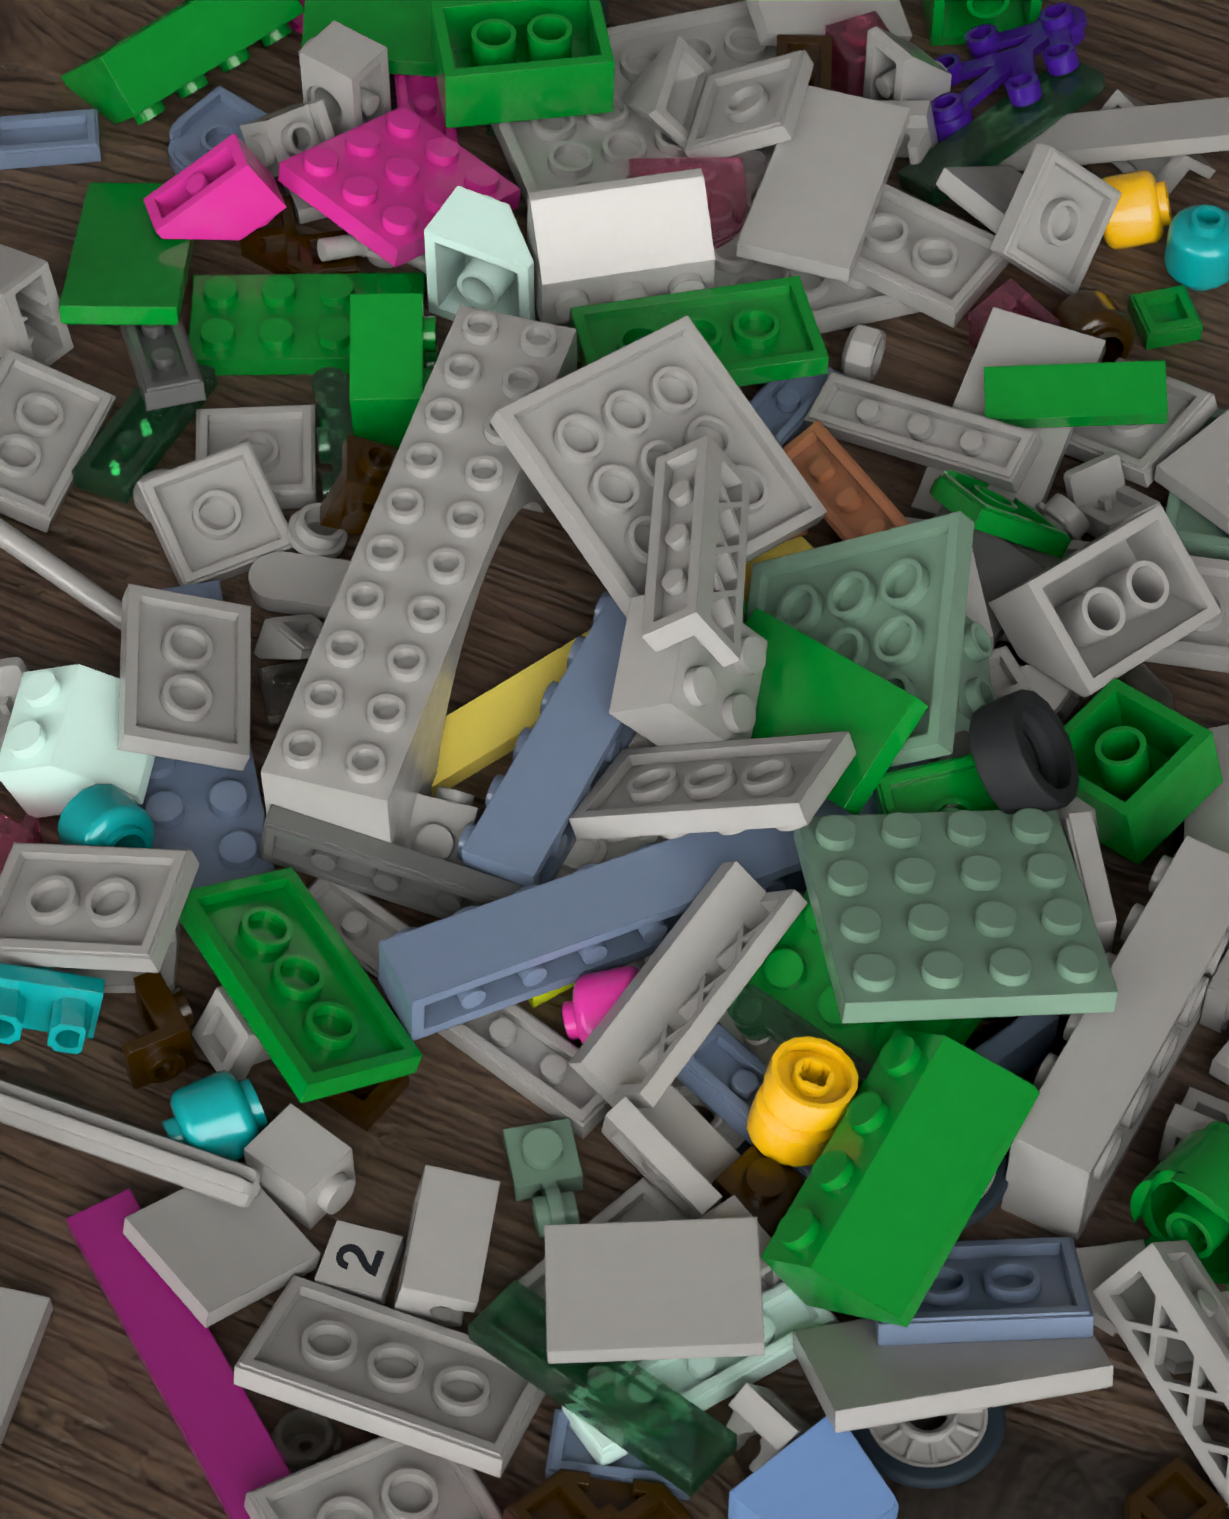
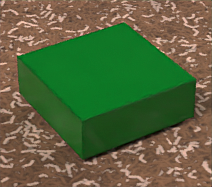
[1127,285,1203,350]

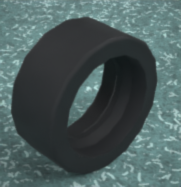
[969,689,1079,814]

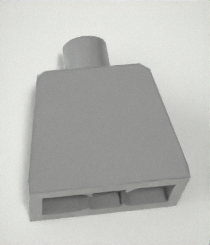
[0,244,74,366]

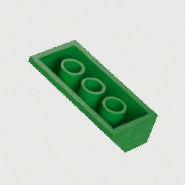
[61,0,304,125]
[760,1029,1040,1328]

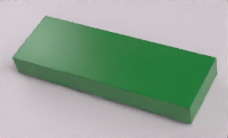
[984,360,1168,429]

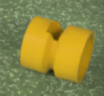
[746,1036,858,1167]

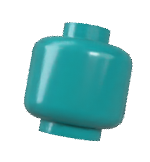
[1164,204,1229,291]
[57,784,155,848]
[162,1070,269,1161]

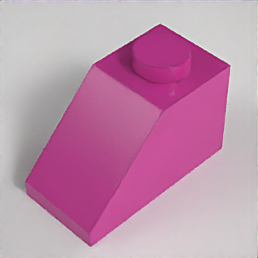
[143,133,286,240]

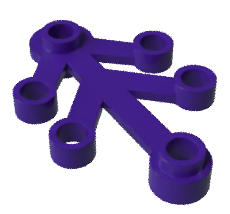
[931,2,1087,143]

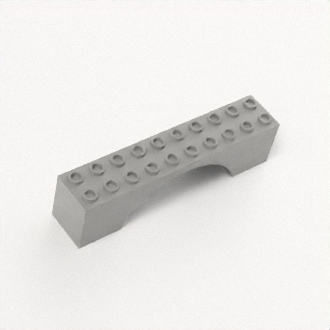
[261,305,577,847]

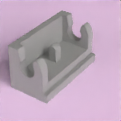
[392,1165,500,1327]

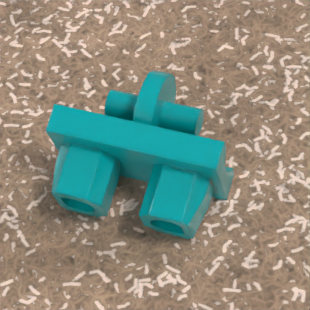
[0,963,105,1054]

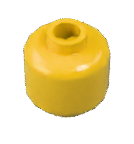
[1102,170,1172,250]

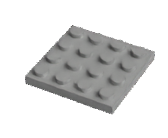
[490,315,827,618]

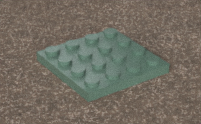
[746,511,974,767]
[793,808,1119,1024]

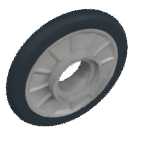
[851,1405,1006,1489]

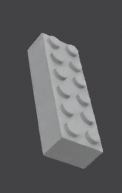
[1001,836,1229,1244]

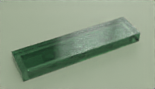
[897,62,1107,207]
[468,1280,737,1497]

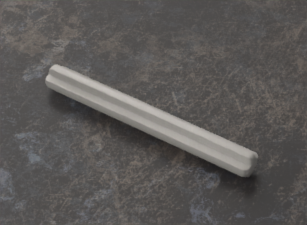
[0,1079,261,1208]

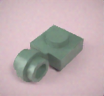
[503,1118,583,1239]

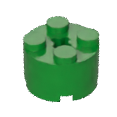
[1130,1121,1229,1291]

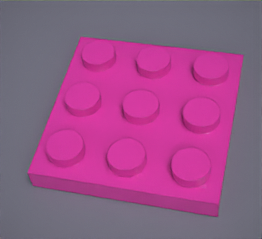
[278,105,521,268]

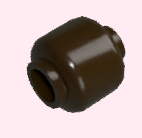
[1049,290,1135,363]

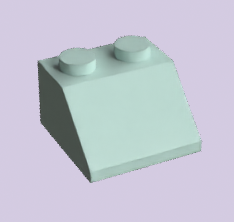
[424,186,535,321]
[0,664,155,819]

